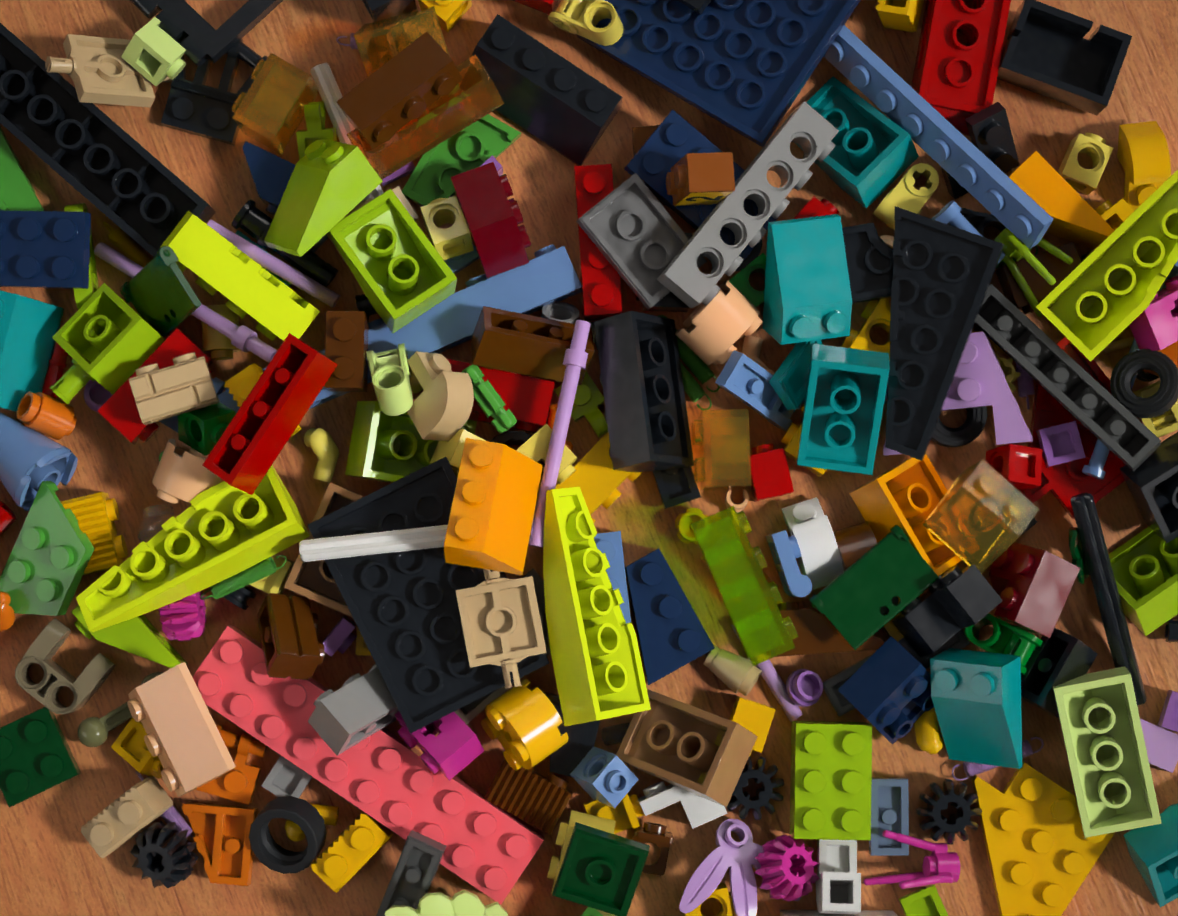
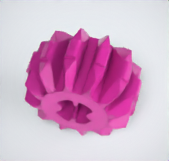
[158,590,207,641]
[754,835,820,902]

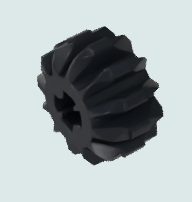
[727,756,784,820]
[916,779,982,845]
[130,821,199,888]

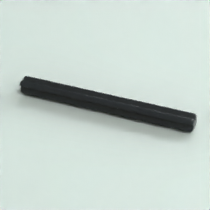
[1070,493,1147,706]

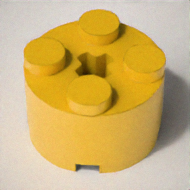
[481,679,568,771]

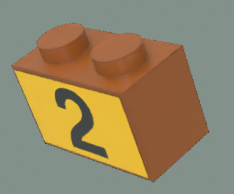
[666,152,735,206]

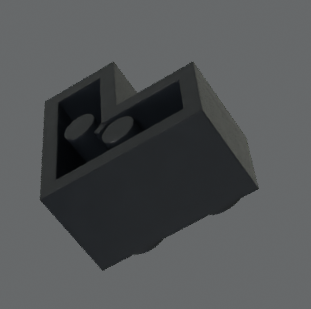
[892,564,1003,657]

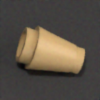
[703,646,762,696]

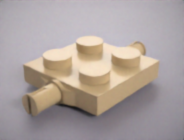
[45,34,171,108]
[456,569,547,689]

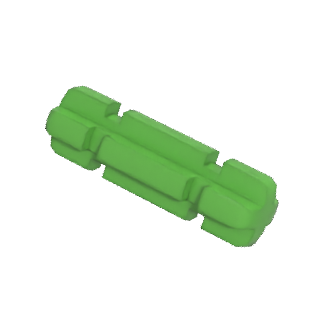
[462,365,517,433]

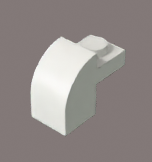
[781,497,844,590]
[638,781,728,829]
[816,839,861,915]

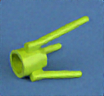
[994,228,1073,317]

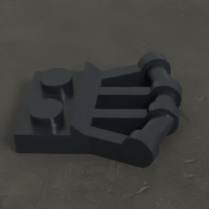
[161,36,274,146]

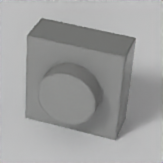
[261,756,313,798]

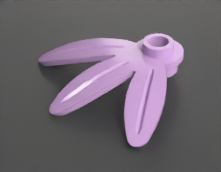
[679,819,801,916]

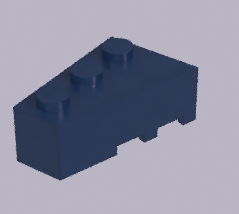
[625,548,715,685]

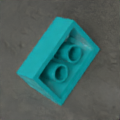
[0,290,64,412]
[1123,804,1178,908]

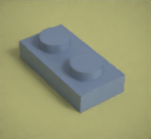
[869,778,909,856]

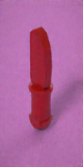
[42,342,68,398]

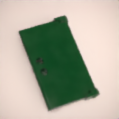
[120,246,201,338]
[809,525,939,650]

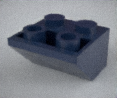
[838,636,934,744]

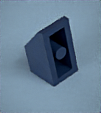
[242,141,295,216]

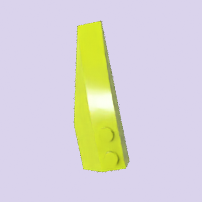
[1036,170,1178,362]
[76,465,310,633]
[543,487,651,727]

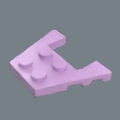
[883,331,1033,456]

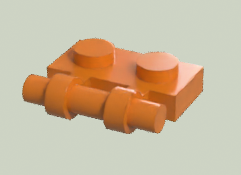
[194,724,267,805]

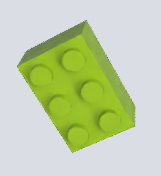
[790,721,872,840]

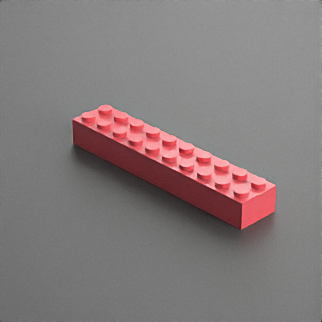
[193,625,544,905]

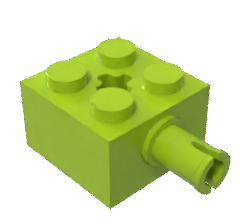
[50,283,165,404]

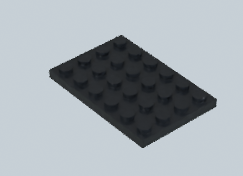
[307,457,549,733]

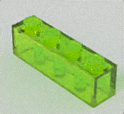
[690,506,798,666]

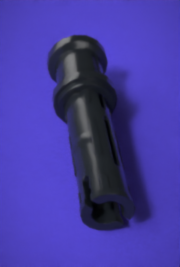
[231,199,338,287]

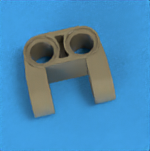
[15,618,115,714]

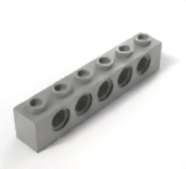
[657,101,839,309]

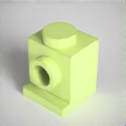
[121,17,186,86]

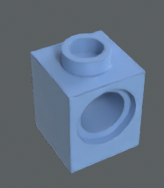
[570,746,639,808]

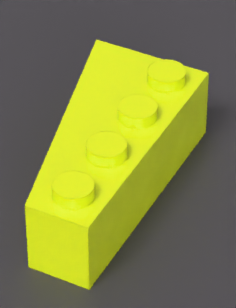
[160,210,320,341]

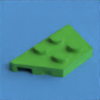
[0,481,95,616]

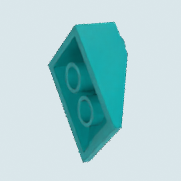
[794,76,919,209]
[762,214,852,345]
[797,344,890,475]
[930,648,1023,769]

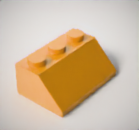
[444,438,543,575]
[849,454,981,576]

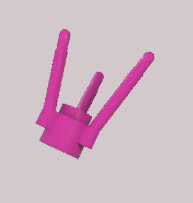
[863,830,960,889]

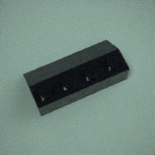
[458,14,622,166]
[594,311,694,473]

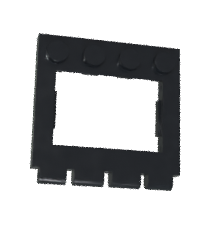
[130,0,283,66]

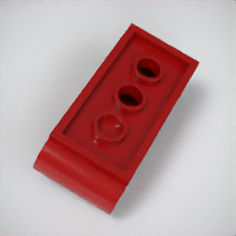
[911,0,1011,136]

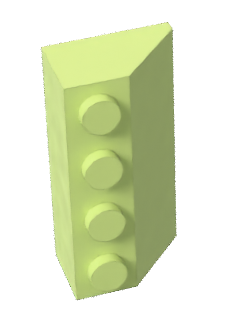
[1053,666,1162,838]

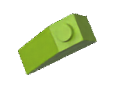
[71,605,188,668]

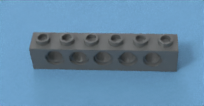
[975,284,1161,472]

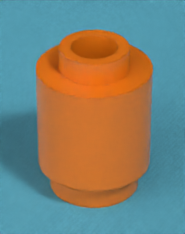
[16,392,77,440]

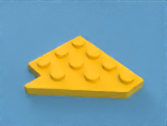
[972,762,1115,916]

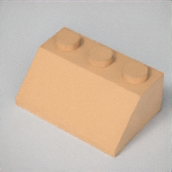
[127,662,236,797]

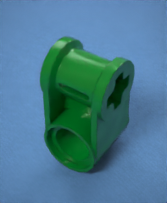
[965,613,1043,675]

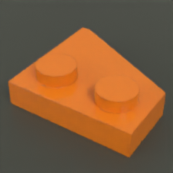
[182,802,258,886]

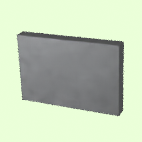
[576,173,707,310]

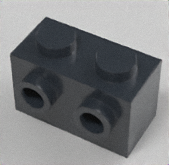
[1021,628,1098,718]

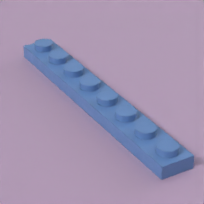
[823,25,1054,249]

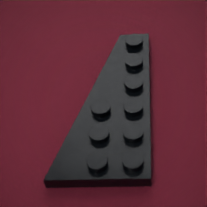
[885,206,1004,461]

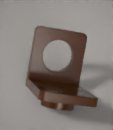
[632,822,674,876]

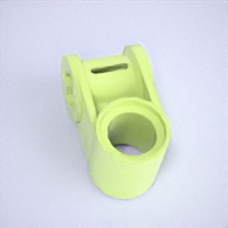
[366,343,413,416]

